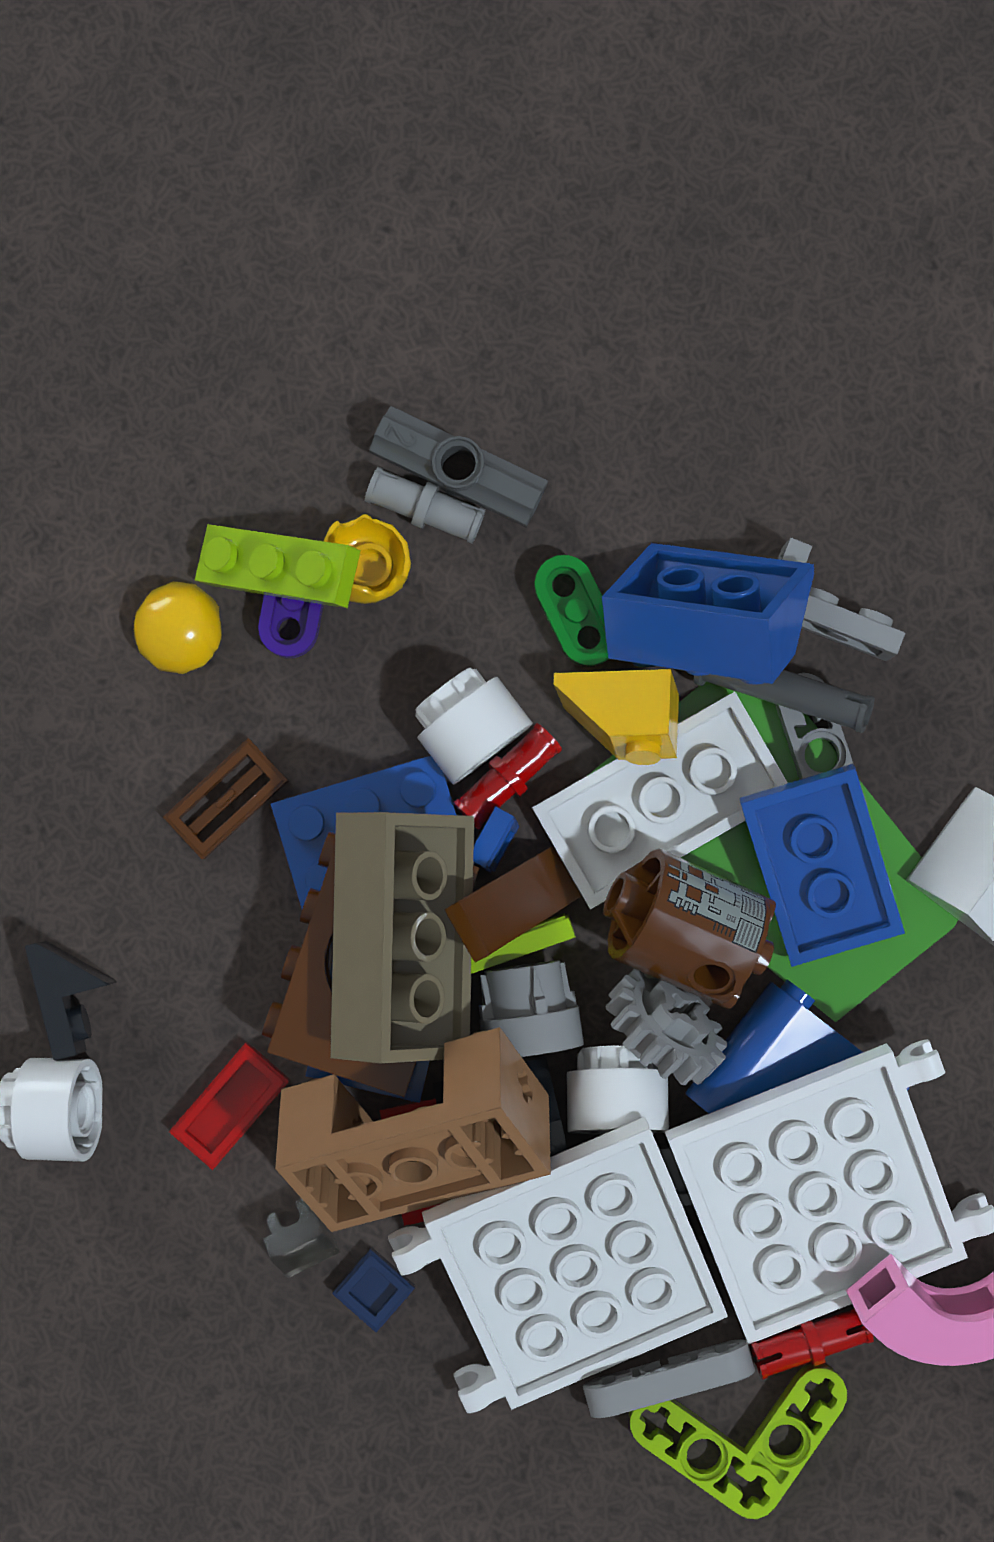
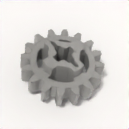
[606,969,727,1085]

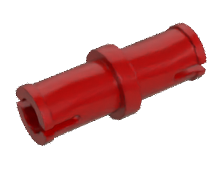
[453,723,562,830]
[749,1308,874,1380]

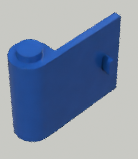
[685,979,909,1114]

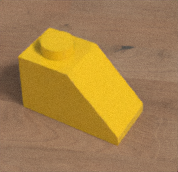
[553,669,679,765]

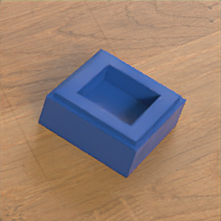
[473,807,519,873]

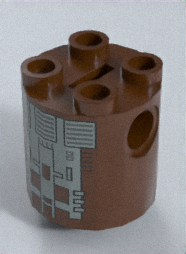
[603,848,776,1009]

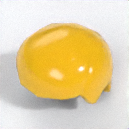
[323,514,411,604]
[134,581,222,674]

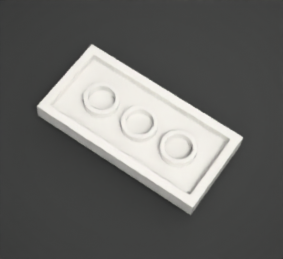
[532,692,788,909]

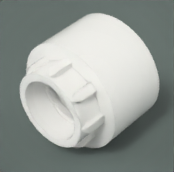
[415,667,533,785]
[567,1046,669,1135]
[0,1058,102,1161]

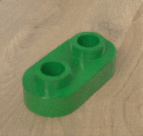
[535,555,608,667]

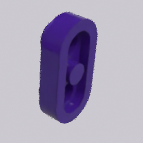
[258,595,324,659]

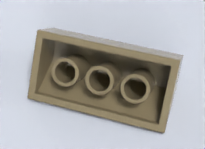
[330,812,474,1063]

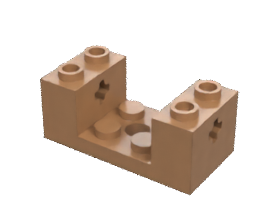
[275,1027,551,1232]

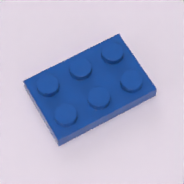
[271,756,456,909]
[739,764,905,967]

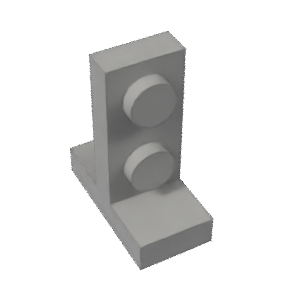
[778,538,905,661]

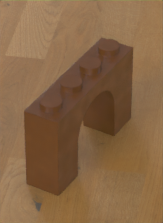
[262,831,480,1097]

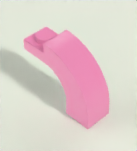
[846,1254,994,1366]

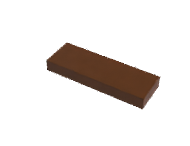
[444,846,582,963]

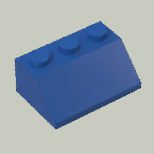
[602,543,814,684]

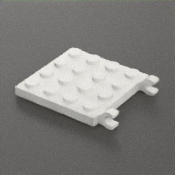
[664,1039,994,1344]
[388,1117,728,1413]

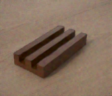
[163,738,289,860]

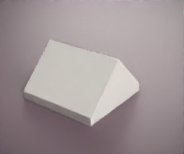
[906,787,994,946]

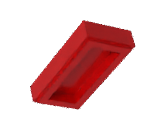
[169,1042,291,1170]

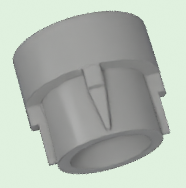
[478,960,584,1057]

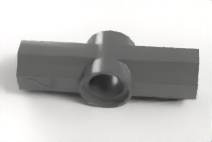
[369,406,548,528]

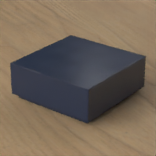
[332,1247,415,1332]

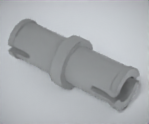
[364,467,486,544]

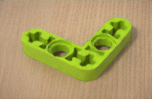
[629,1364,847,1519]

